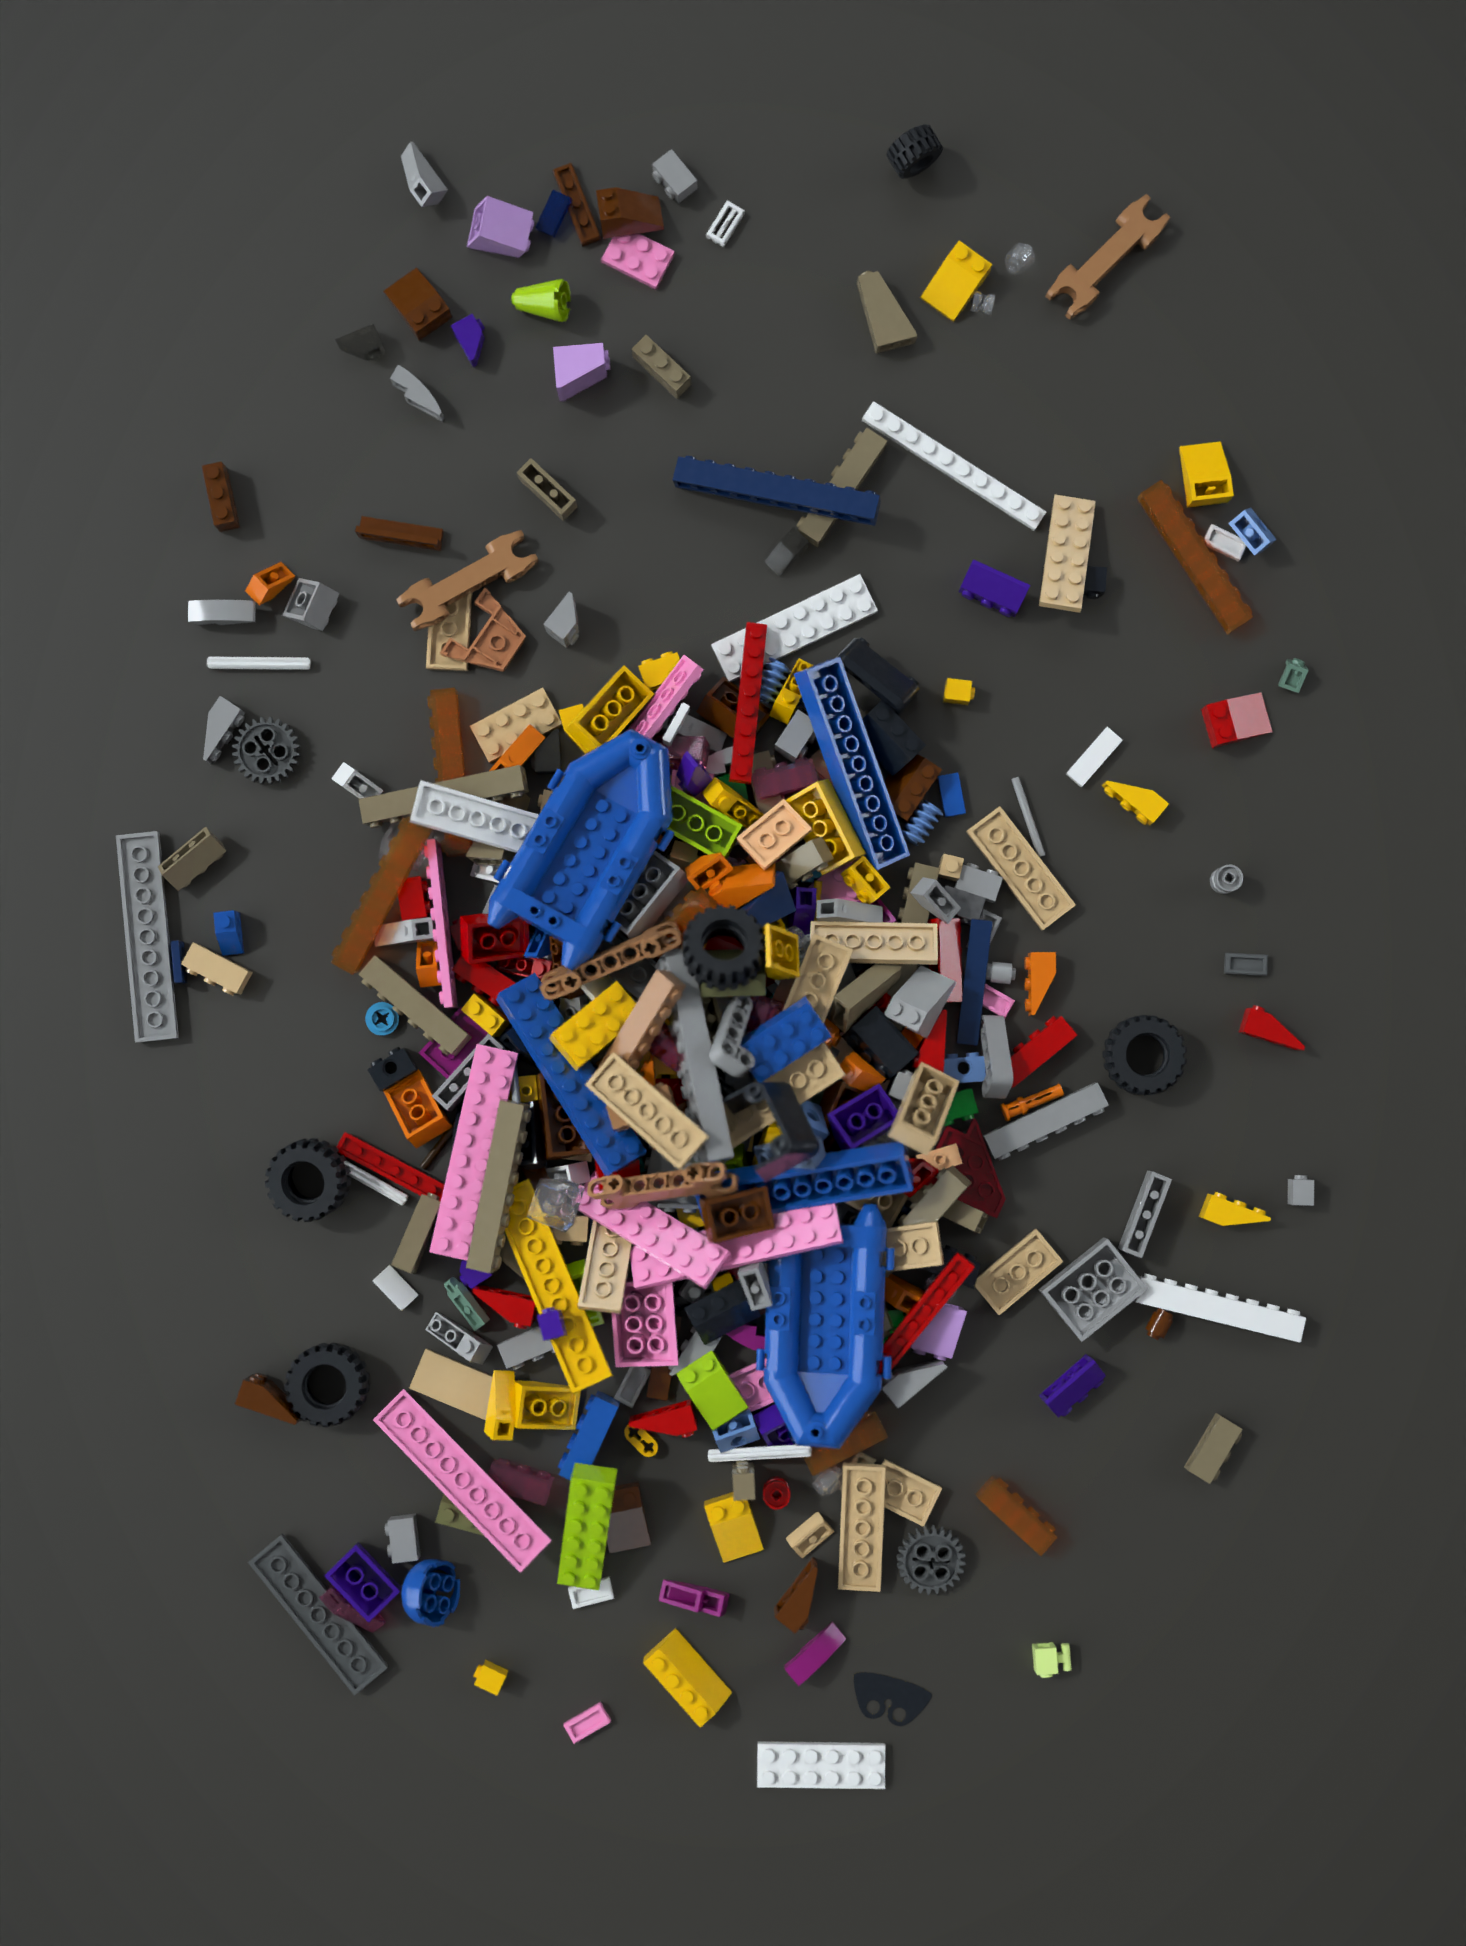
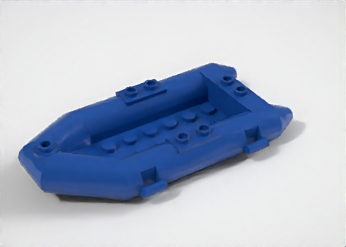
[488,729,675,970]
[756,1204,895,1449]

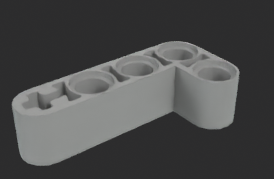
[709,996,755,1077]
[980,1015,1013,1099]

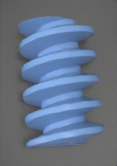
[759,657,791,704]
[902,800,943,846]

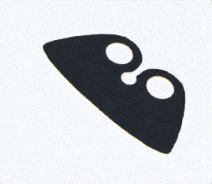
[853,1672,932,1726]

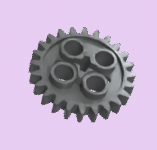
[232,717,301,785]
[896,1525,966,1595]

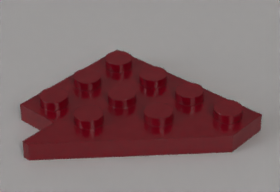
[925,1118,1006,1218]

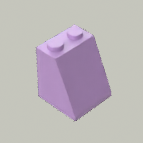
[467,196,534,258]
[553,343,610,401]
[910,1303,967,1361]

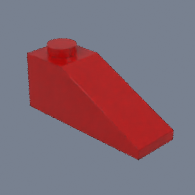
[1239,1005,1305,1051]

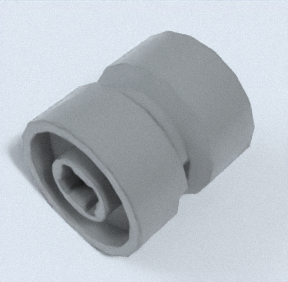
[1210,865,1243,894]

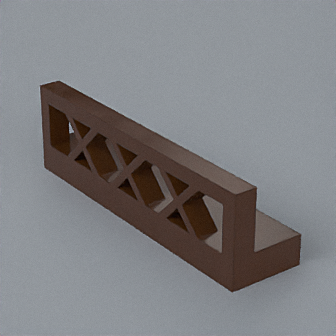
[355,516,444,551]

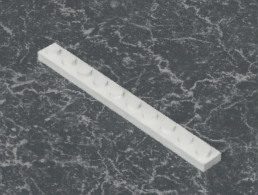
[862,401,1046,531]

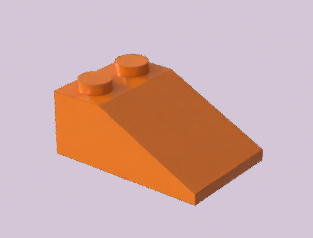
[708,863,776,909]
[383,1070,452,1149]

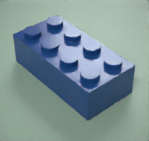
[740,996,831,1082]
[558,1391,620,1481]

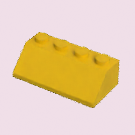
[785,779,866,875]
[643,1628,732,1728]

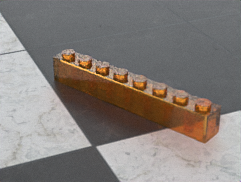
[1137,480,1253,635]
[427,687,472,857]
[331,815,433,975]

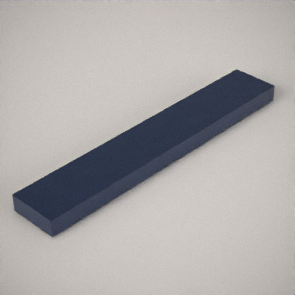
[957,918,993,1046]

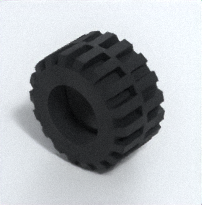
[886,124,943,179]

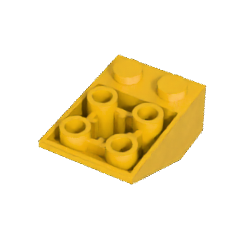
[1179,441,1234,508]

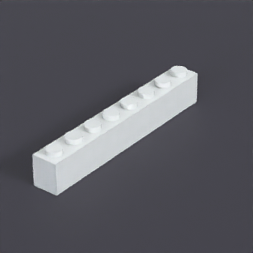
[1134,1273,1306,1343]

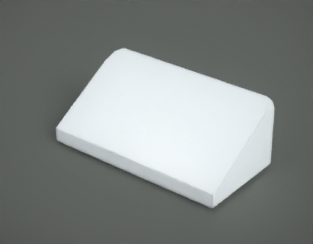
[373,1265,419,1311]

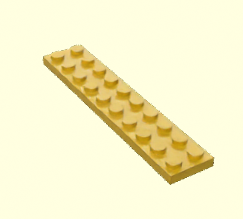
[505,1179,613,1394]

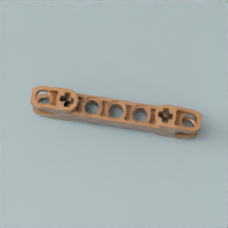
[1046,194,1171,320]
[396,530,539,631]
[540,921,682,1000]
[587,1162,738,1209]

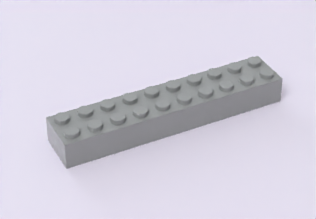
[656,948,734,1164]

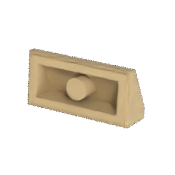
[786,1512,835,1559]

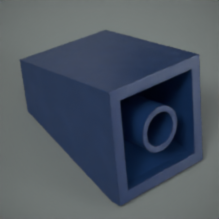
[737,871,796,927]

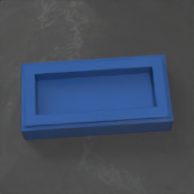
[937,773,966,818]

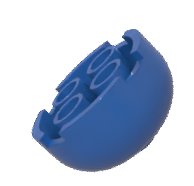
[401,1559,460,1627]

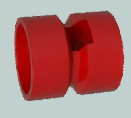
[763,1476,790,1510]

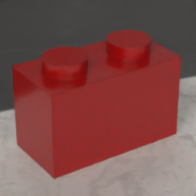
[396,876,432,921]

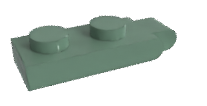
[444,1277,490,1331]

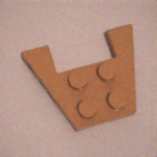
[440,587,526,672]

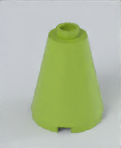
[511,279,571,322]

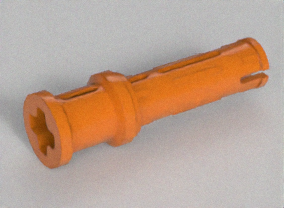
[1000,1084,1064,1122]

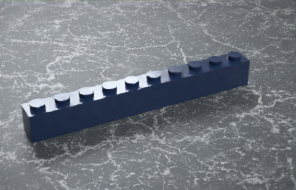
[672,456,881,526]

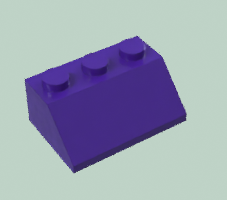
[958,559,1030,617]
[827,1084,898,1151]
[1039,1354,1106,1418]
[753,1404,796,1446]
[324,1542,402,1623]

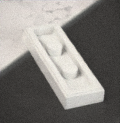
[1066,727,1122,787]

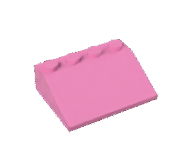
[612,1277,679,1367]

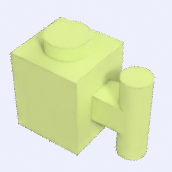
[1032,1642,1072,1678]

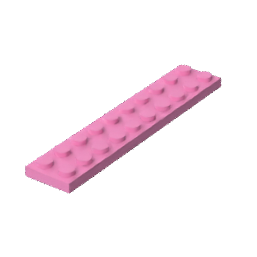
[429,1044,519,1260]
[630,1203,843,1290]
[373,1389,552,1573]

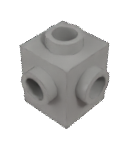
[559,994,589,1022]

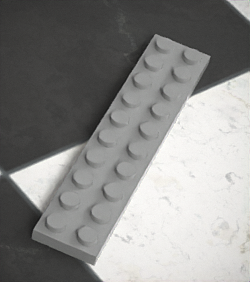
[116,831,179,1043]

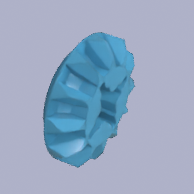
[365,1002,399,1035]

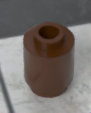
[1145,1308,1174,1340]

